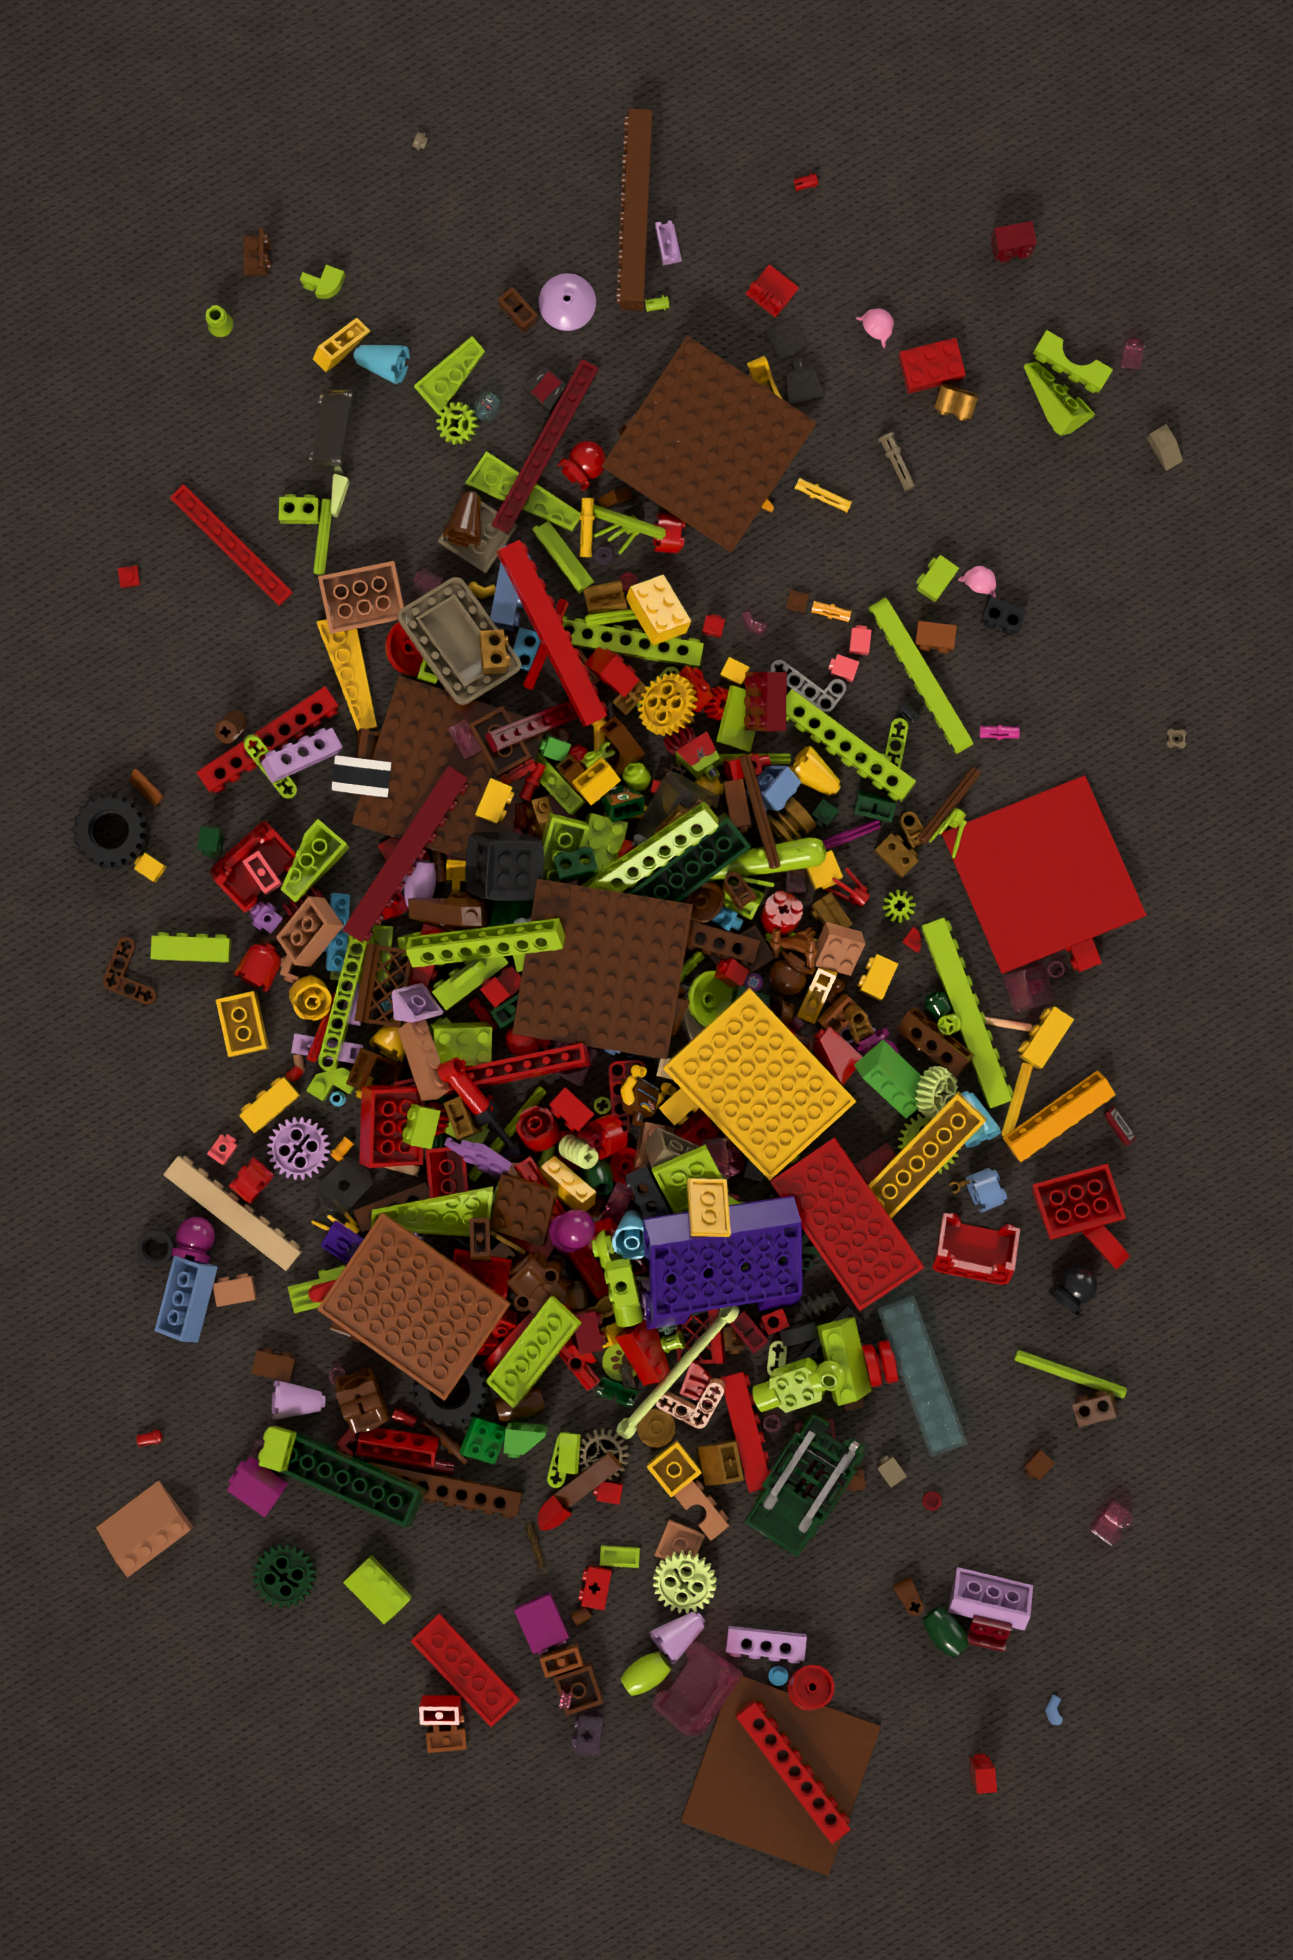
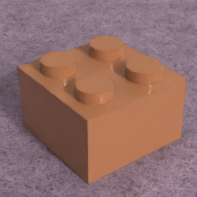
[814,922,865,976]

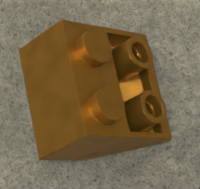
[698,1439,744,1486]

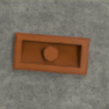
[129,769,165,807]

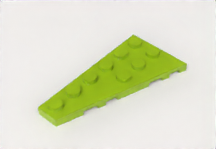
[371,1186,493,1236]

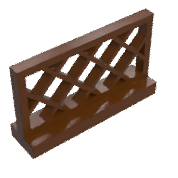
[354,943,412,1028]

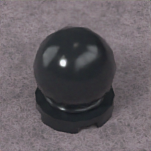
[1048,1266,1097,1316]

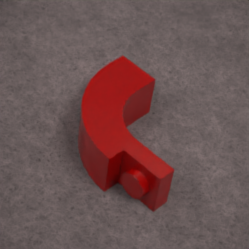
[1081,1225,1130,1269]

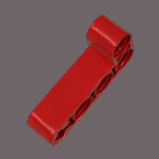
[609,1060,646,1135]

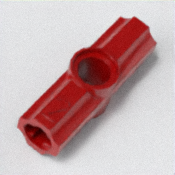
[558,1345,601,1391]

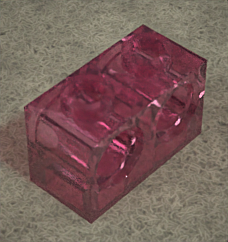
[600,1181,633,1225]

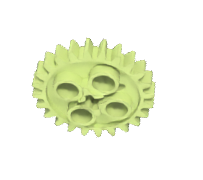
[653,1550,717,1614]

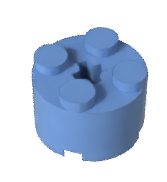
[966,1168,1007,1213]

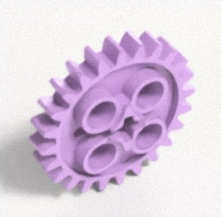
[267,1117,331,1180]

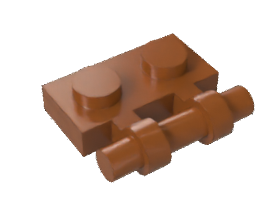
[425,1715,467,1753]

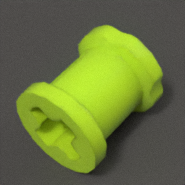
[660,1331,686,1354]

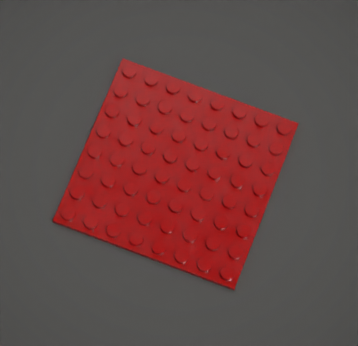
[942,775,1147,974]

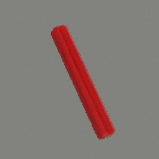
[307,993,340,1062]

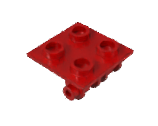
[745,264,799,318]

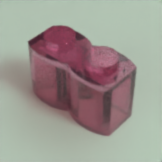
[1089,1498,1133,1546]

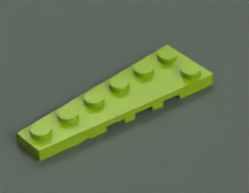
[465,451,581,532]

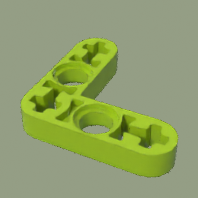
[851,718,908,772]

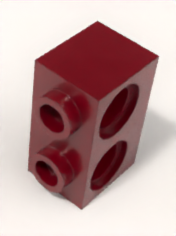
[729,1309,769,1353]

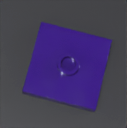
[320,1220,364,1264]

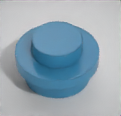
[768,1665,788,1686]

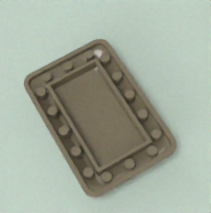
[398,577,521,705]

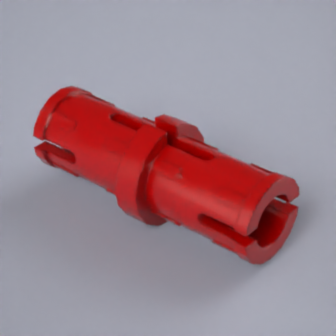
[518,762,547,802]

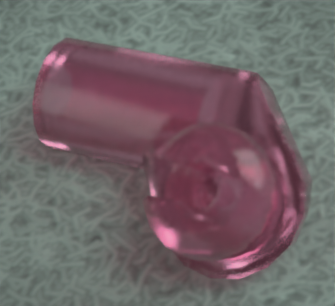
[742,611,767,635]

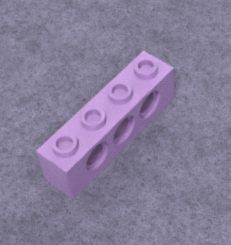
[261,728,343,783]
[726,1626,807,1663]

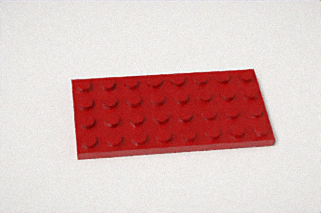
[770,1137,925,1311]

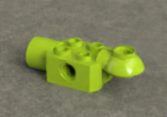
[591,1230,644,1327]
[752,1357,847,1413]

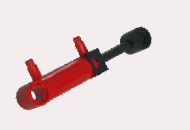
[437,1057,529,1163]

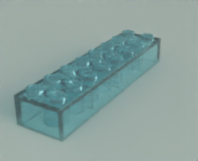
[876,1295,968,1457]

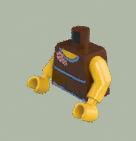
[621,1065,676,1126]

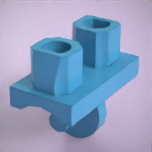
[712,906,743,931]

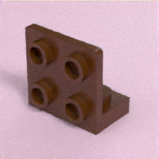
[244,228,271,276]

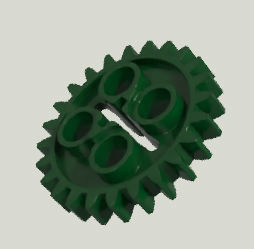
[252,1544,317,1608]

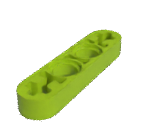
[243,734,297,798]

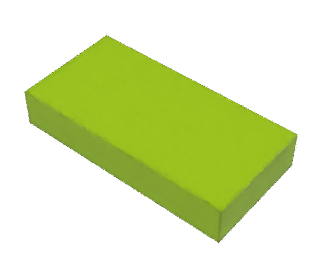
[558,1432,581,1474]
[600,1545,640,1568]

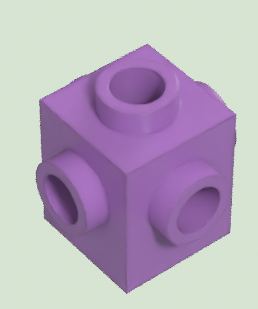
[249,901,283,933]

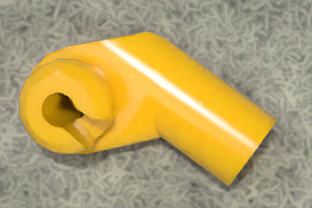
[468,582,496,599]

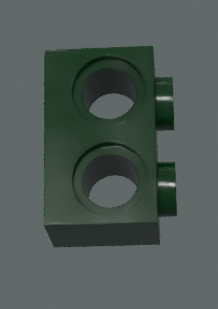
[853,790,897,823]
[197,826,225,858]
[554,846,598,883]

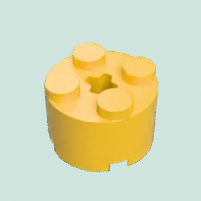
[289,975,332,1021]

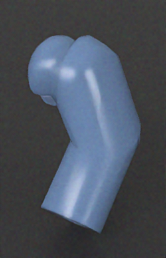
[1045,1695,1063,1725]

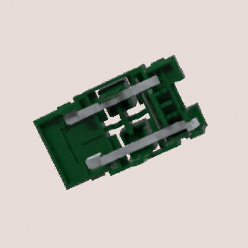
[744,1413,867,1558]

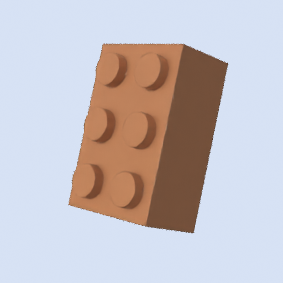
[276,896,344,967]

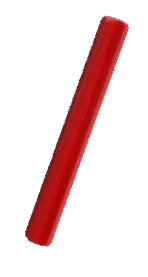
[523,599,569,690]

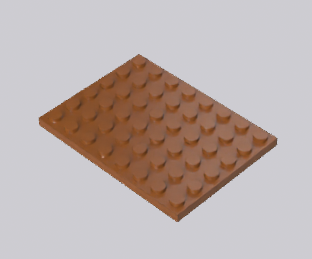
[317,1213,511,1401]

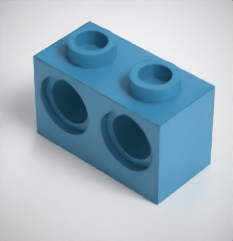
[513,628,541,672]

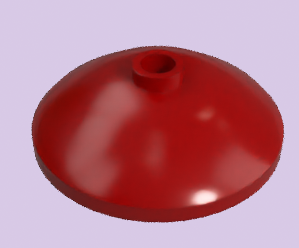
[385,621,423,676]

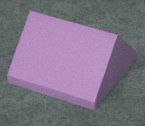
[392,983,443,1022]

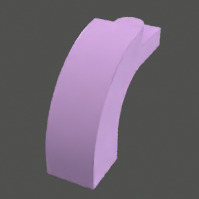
[291,1034,363,1063]

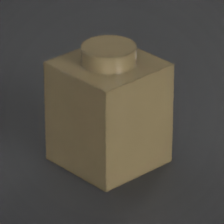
[876,1455,907,1487]

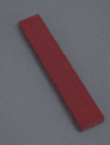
[485,700,578,752]

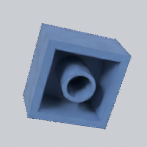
[745,766,801,811]

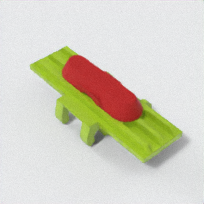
[288,1264,346,1313]

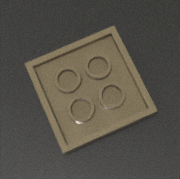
[438,501,518,574]

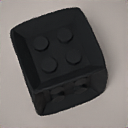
[465,832,544,901]

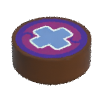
[744,973,763,992]

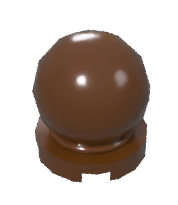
[769,948,817,997]

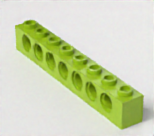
[562,616,704,669]
[786,689,916,802]
[580,801,719,893]
[406,918,565,968]

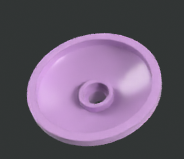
[539,273,596,331]

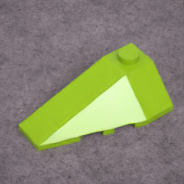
[1024,362,1095,436]
[281,819,349,903]

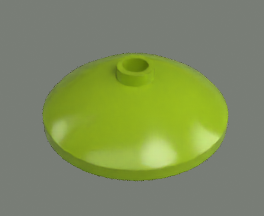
[688,971,733,1028]

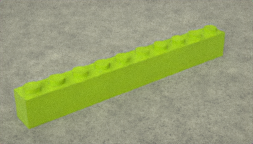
[921,918,1014,1108]

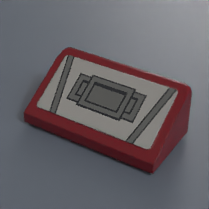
[1103,1106,1136,1146]

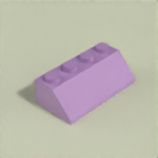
[948,1567,1033,1631]

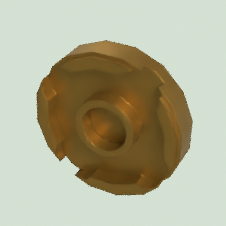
[637,1408,676,1448]

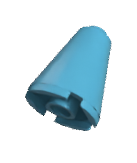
[354,345,410,384]
[961,1091,1001,1148]
[612,1210,644,1260]

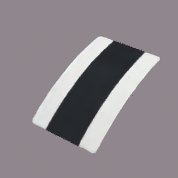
[332,756,391,797]

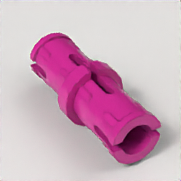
[980,724,1020,740]

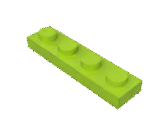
[535,751,585,815]

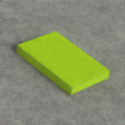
[716,686,756,752]

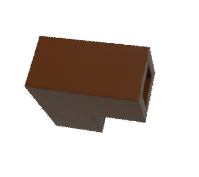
[598,488,634,509]

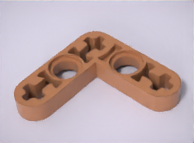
[656,1378,725,1428]

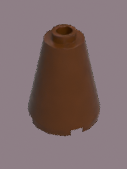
[443,491,481,547]

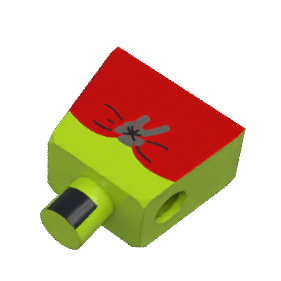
[676,731,720,781]

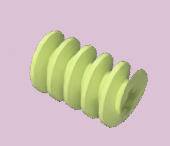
[559,1134,599,1169]

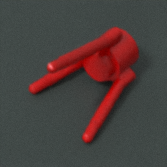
[824,868,870,907]

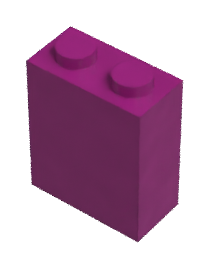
[227,1456,289,1517]
[514,1592,569,1654]

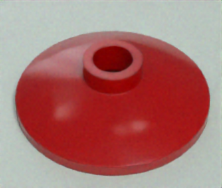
[610,1147,636,1186]

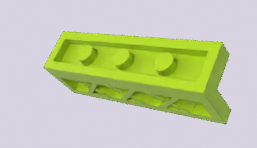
[532,521,594,594]

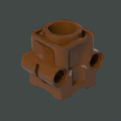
[506,1250,572,1316]
[335,1365,389,1433]

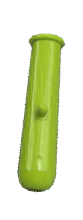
[707,838,826,882]

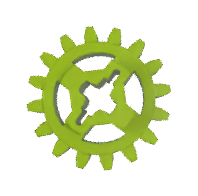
[436,402,479,445]

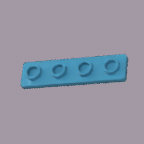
[323,893,350,972]

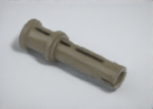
[878,432,915,491]

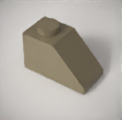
[1146,424,1183,471]

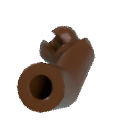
[825,979,846,1004]

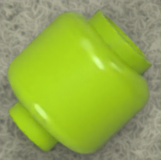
[622,763,651,791]

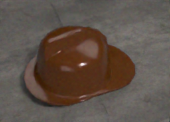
[770,994,795,1027]

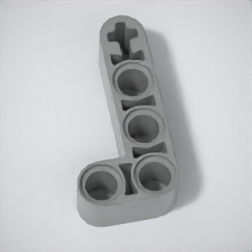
[770,660,846,714]

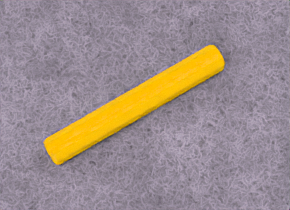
[1002,1063,1033,1136]

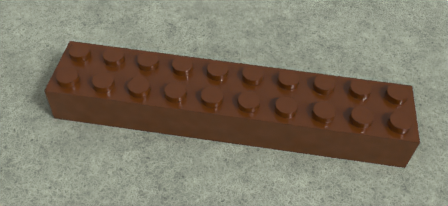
[617,109,652,311]

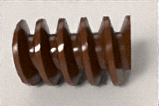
[215,710,248,744]

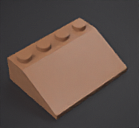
[318,561,404,634]
[96,1481,194,1578]

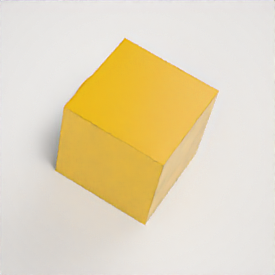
[806,850,843,890]

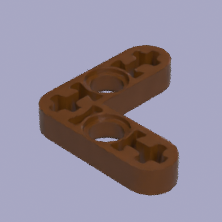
[103,937,157,1005]

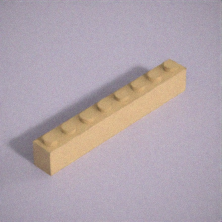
[164,1156,302,1271]

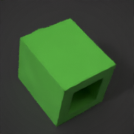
[538,735,571,762]

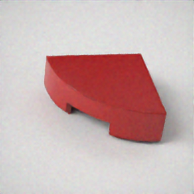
[902,926,921,954]

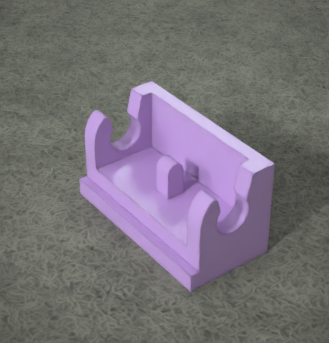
[655,220,682,265]

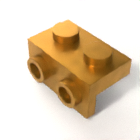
[584,581,627,615]
[522,796,553,840]

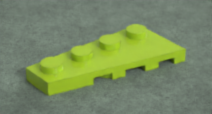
[414,336,485,416]

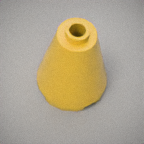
[789,745,841,796]
[369,1015,407,1062]

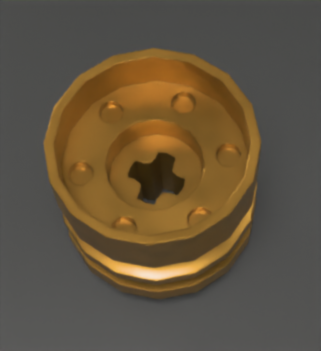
[767,796,817,843]

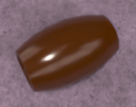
[494,1386,545,1421]

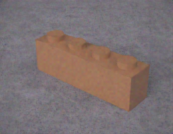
[398,1019,450,1101]

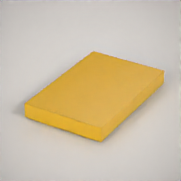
[687,1178,731,1237]

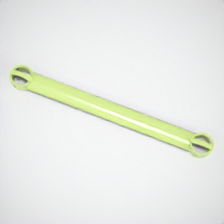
[616,1306,739,1440]

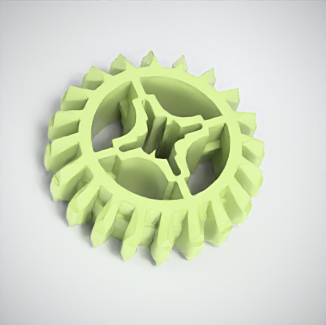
[915,1066,958,1118]

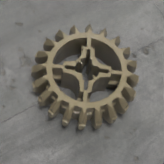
[579,1428,629,1481]

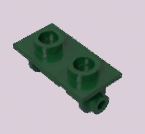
[596,1376,639,1407]

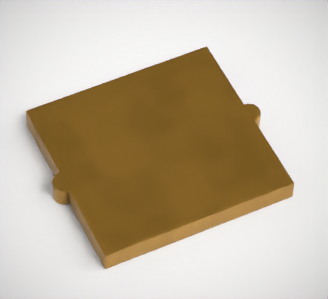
[490,1229,526,1254]

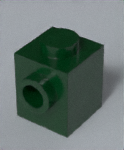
[811,799,839,828]

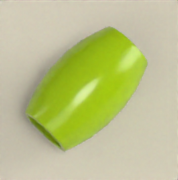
[620,1651,671,1696]

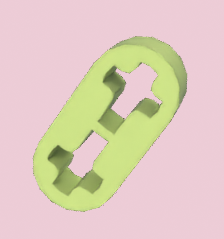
[767,1340,787,1376]

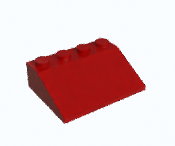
[359,1085,425,1168]
[1032,1164,1126,1240]

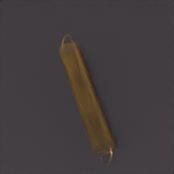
[525,1518,546,1574]

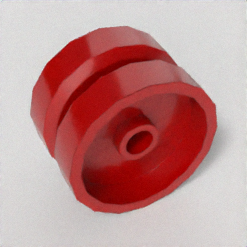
[861,1340,898,1388]
[787,1665,835,1711]

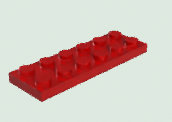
[411,1613,520,1727]

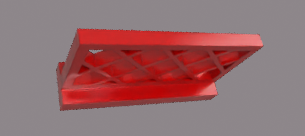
[675,1308,726,1364]

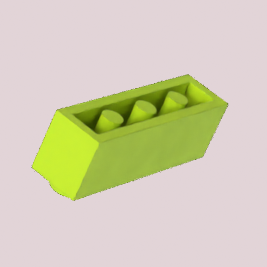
[151,932,232,963]

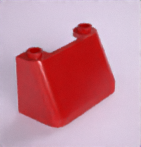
[209,821,296,913]
[932,1213,1020,1285]

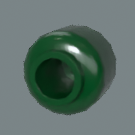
[924,991,952,1020]

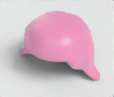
[856,308,894,348]
[958,566,996,598]

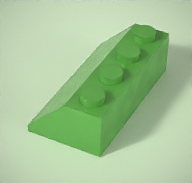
[854,1039,922,1119]
[504,1422,548,1458]

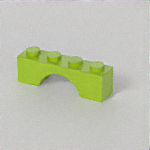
[1033,330,1113,393]

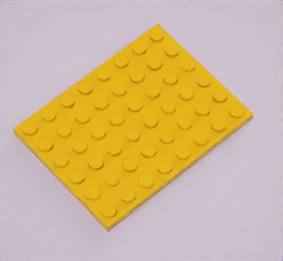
[663,988,856,1181]

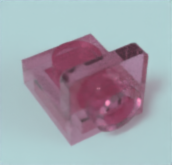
[1120,338,1144,370]

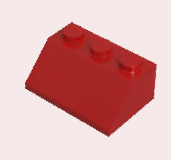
[425,1147,470,1198]

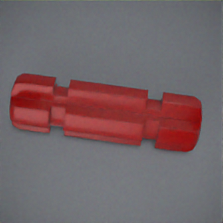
[500,759,537,785]
[468,998,498,1032]

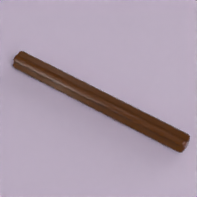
[740,755,781,869]

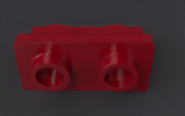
[967,1615,1012,1652]

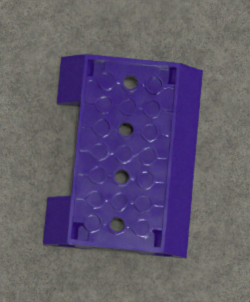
[643,1196,802,1329]

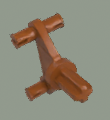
[770,927,817,968]

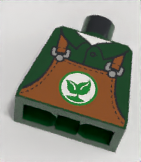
[601,785,645,823]

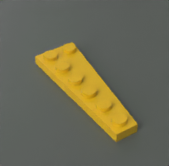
[316,619,377,730]

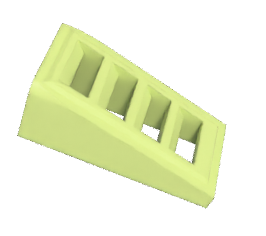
[331,474,350,518]

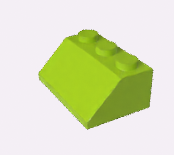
[343,1555,412,1624]

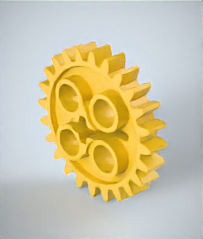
[638,673,698,736]

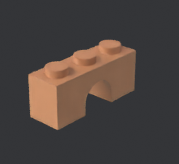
[674,1479,729,1541]

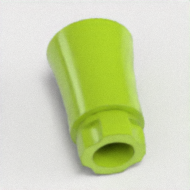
[206,305,233,337]

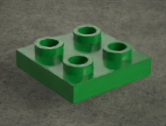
[459,1416,507,1465]

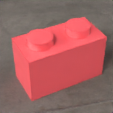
[242,851,283,895]

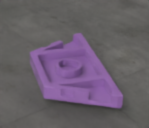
[444,1138,512,1180]

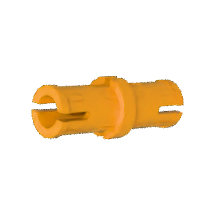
[811,600,852,622]

